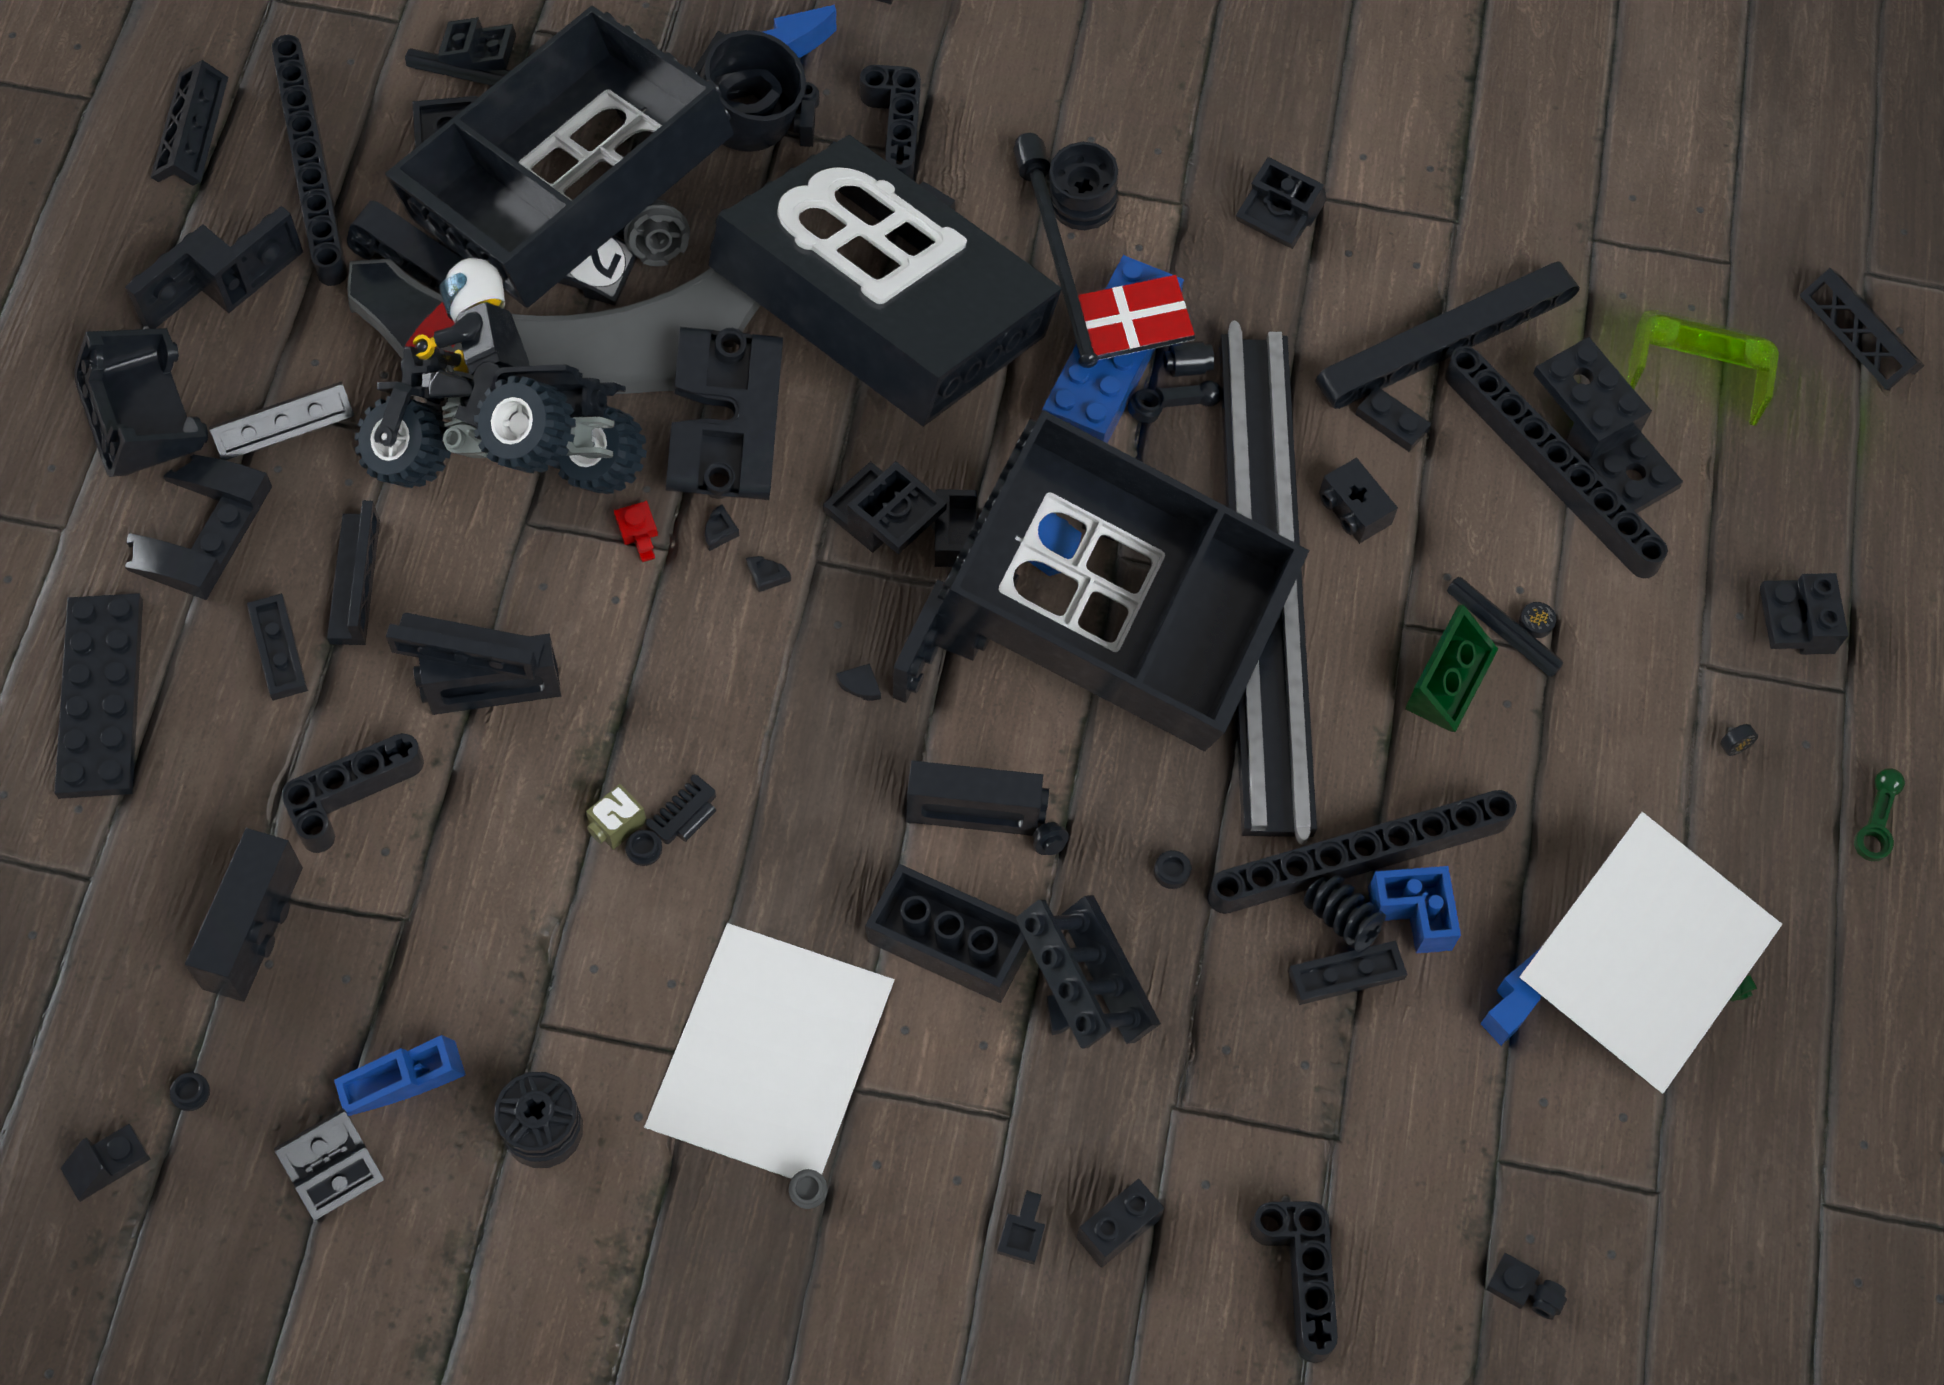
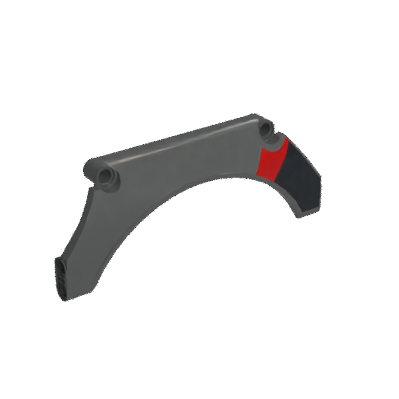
[348,259,761,405]

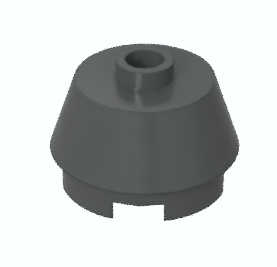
[624,199,690,266]

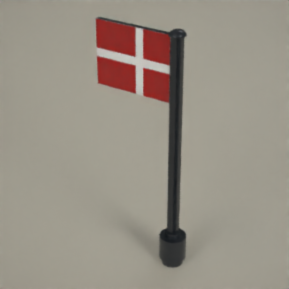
[1013,133,1195,368]

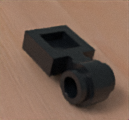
[794,82,820,147]
[1485,1253,1567,1320]

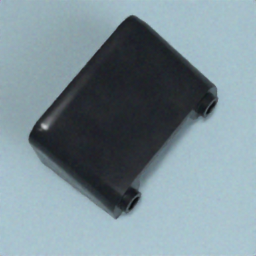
[75,328,208,477]

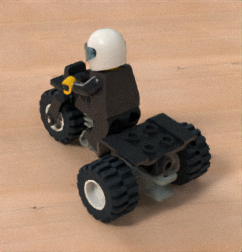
[355,258,647,494]

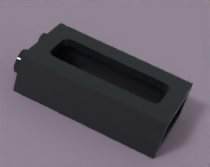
[413,633,561,715]
[906,760,1049,836]

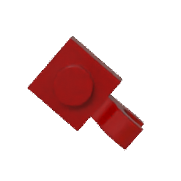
[614,501,658,562]

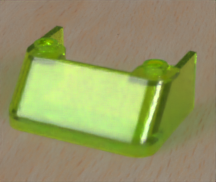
[1627,310,1779,426]

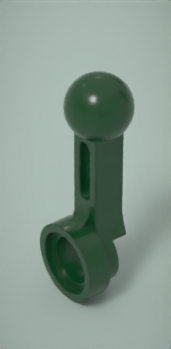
[1854,768,1905,862]

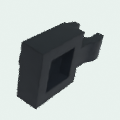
[997,1190,1045,1265]

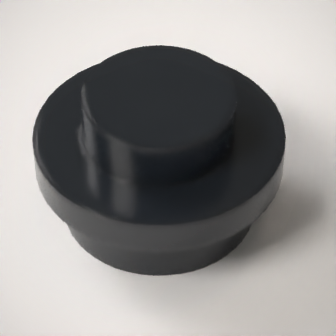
[1033,822,1069,855]
[625,830,662,866]
[170,1072,210,1111]

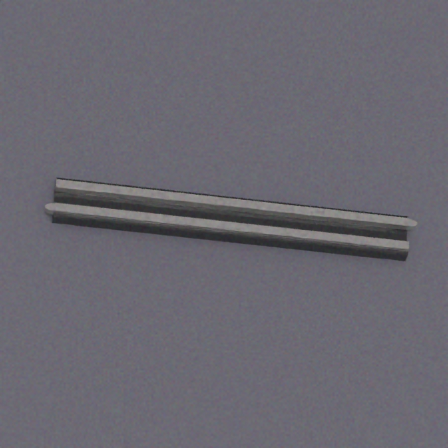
[1219,321,1317,845]

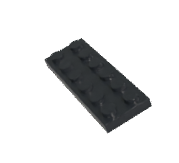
[54,593,143,799]

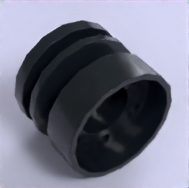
[1049,141,1119,231]
[494,1072,583,1168]

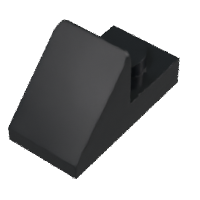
[61,1124,151,1202]

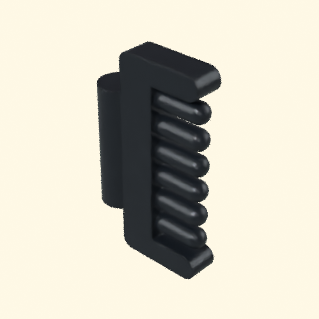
[646,774,716,844]

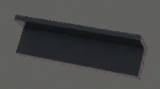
[386,613,545,680]

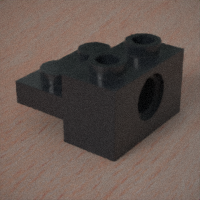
[1236,157,1327,249]
[1759,573,1849,655]

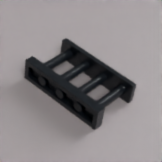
[1016,895,1161,1049]

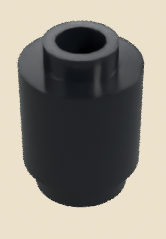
[1163,341,1214,377]

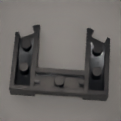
[126,454,272,600]

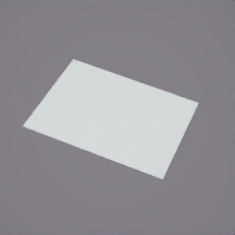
[1520,812,1782,1094]
[644,923,895,1179]

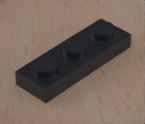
[247,593,308,701]
[1288,940,1408,1005]

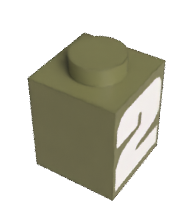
[586,784,646,850]

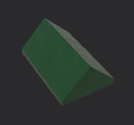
[1405,605,1498,732]

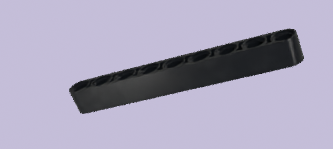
[272,35,347,286]
[1315,261,1580,409]
[1445,346,1668,579]
[1208,790,1517,914]

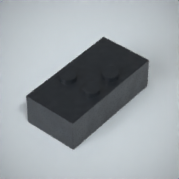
[185,828,303,1002]
[865,864,1030,1003]

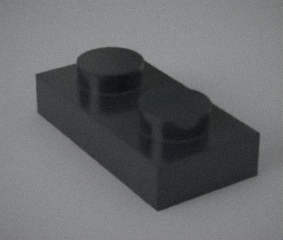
[1355,386,1431,452]

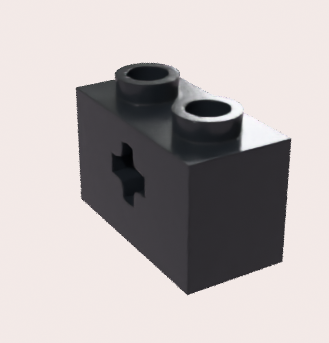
[1319,457,1398,544]
[1076,1179,1164,1268]

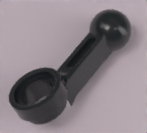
[1128,380,1222,423]

